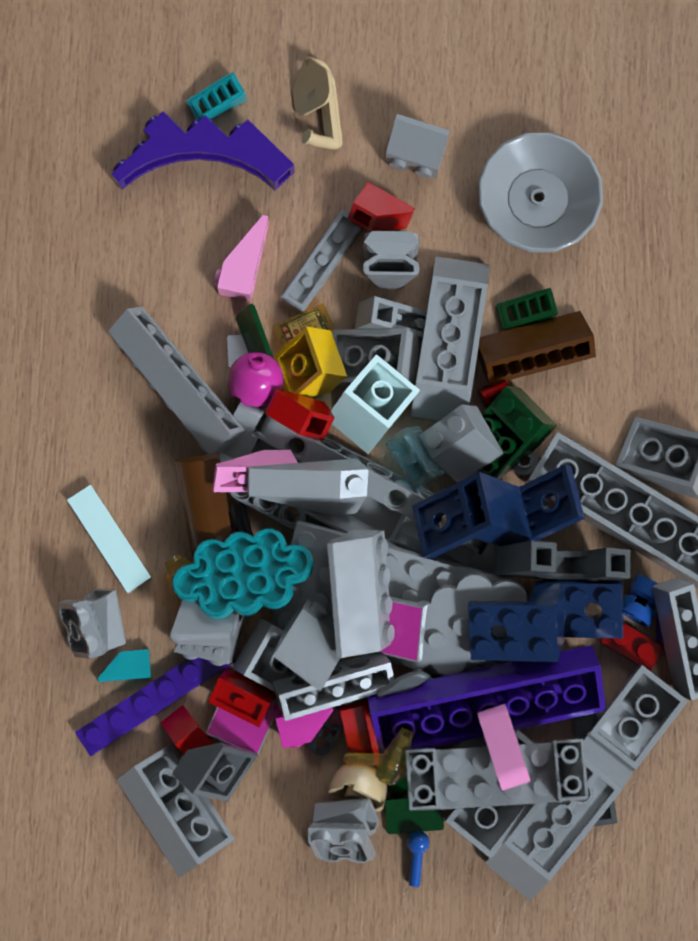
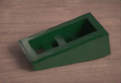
[496,288,558,331]

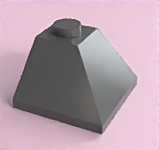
[172,743,258,802]

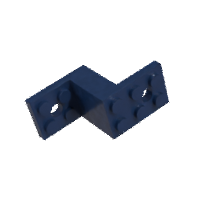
[412,464,585,559]
[468,580,624,662]

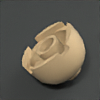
[328,759,387,812]

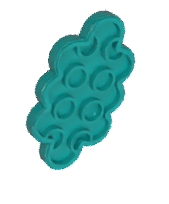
[172,529,315,619]

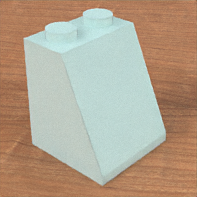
[331,354,420,454]

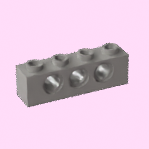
[273,652,394,721]

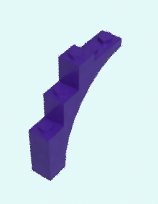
[111,112,294,191]

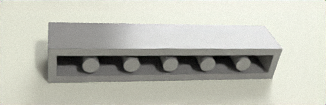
[108,306,245,454]

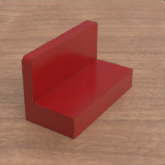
[208,667,276,727]
[339,701,381,766]

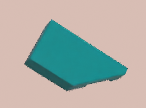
[98,649,152,682]

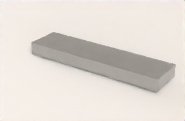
[281,209,363,314]

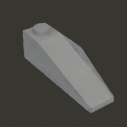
[247,458,368,516]

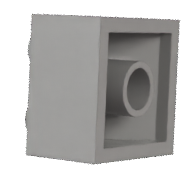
[385,114,450,179]
[419,405,504,483]

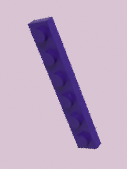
[75,658,235,756]

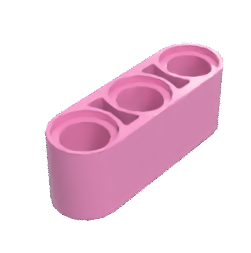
[477,704,531,791]

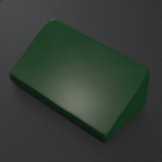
[236,304,273,357]

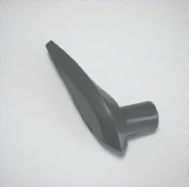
[377,668,430,699]

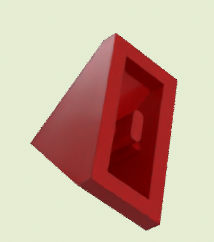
[160,705,214,754]

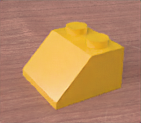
[273,326,347,398]

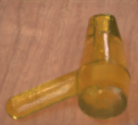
[343,728,414,785]

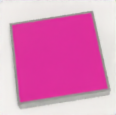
[375,597,427,662]
[205,701,278,757]

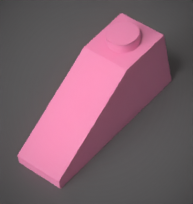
[214,215,269,302]
[212,450,298,492]

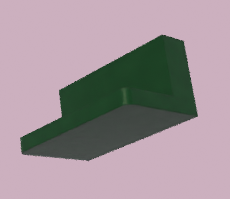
[385,798,444,834]

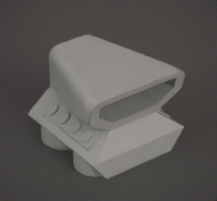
[363,231,420,289]
[58,588,126,659]
[171,600,244,666]
[308,798,379,863]

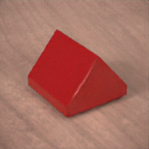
[477,381,509,409]

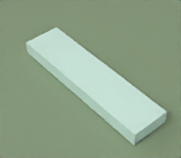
[67,485,152,594]

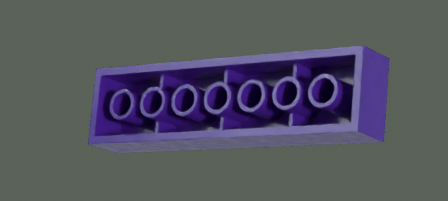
[368,645,606,759]

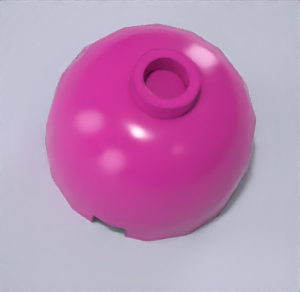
[227,352,284,407]

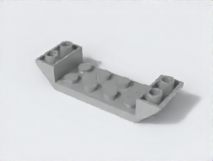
[410,256,490,421]
[485,728,635,900]
[406,739,589,810]

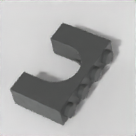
[495,541,630,580]

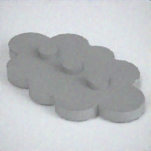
[400,572,527,675]

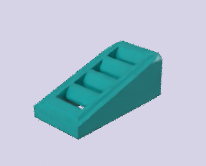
[186,72,247,120]

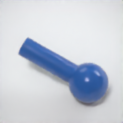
[407,831,430,887]

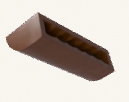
[478,311,596,385]
[174,452,233,563]

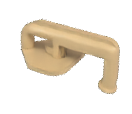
[293,57,342,150]

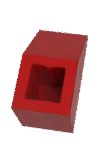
[347,182,415,232]
[265,388,335,441]

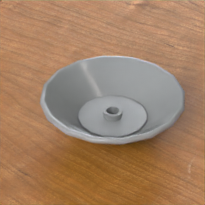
[478,132,603,253]

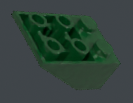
[478,386,557,479]

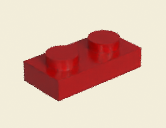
[600,623,664,671]

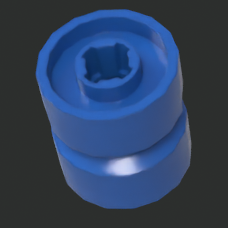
[623,574,658,627]

